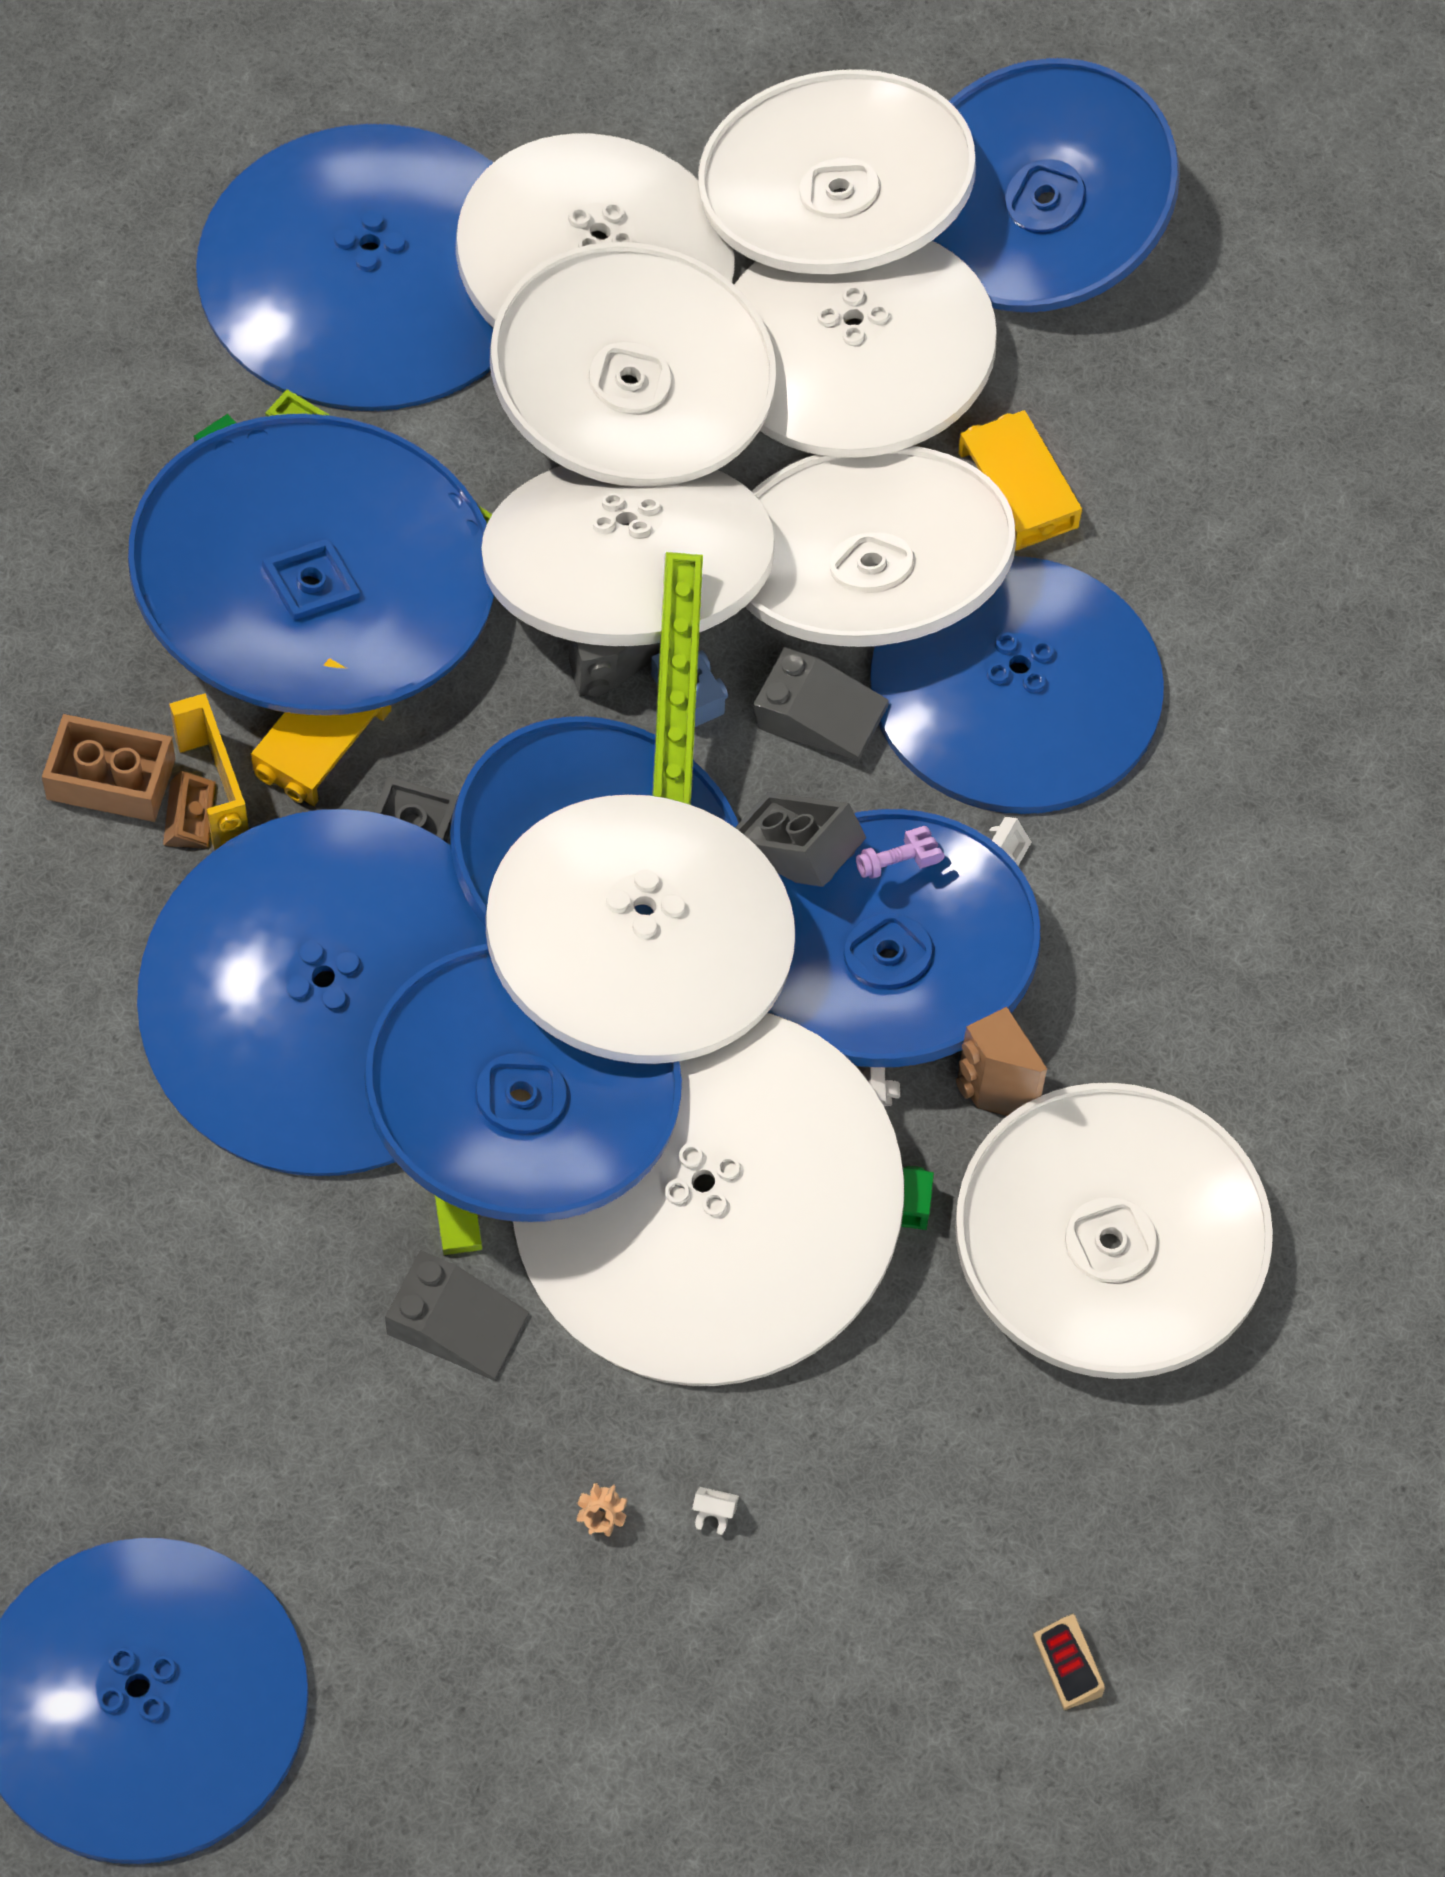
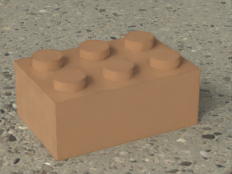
[42,714,176,822]

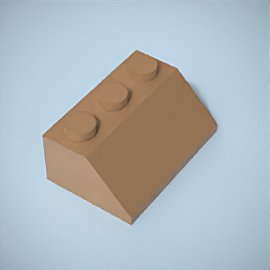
[956,1007,1047,1116]

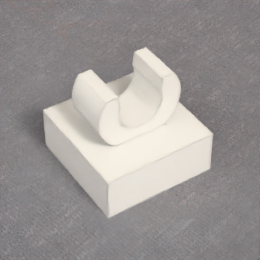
[989,817,1032,866]
[862,1067,901,1106]
[692,1487,739,1535]

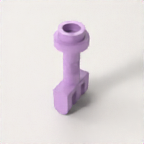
[856,826,945,879]

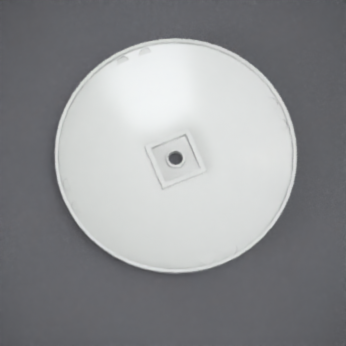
[513,1013,904,1386]

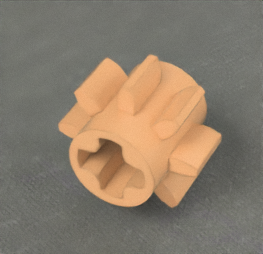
[576,1483,627,1537]

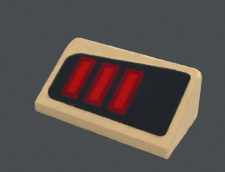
[1033,1614,1105,1710]

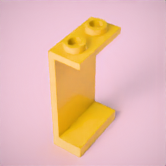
[958,410,1082,551]
[251,658,391,806]
[169,693,249,851]

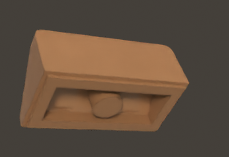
[163,771,215,848]

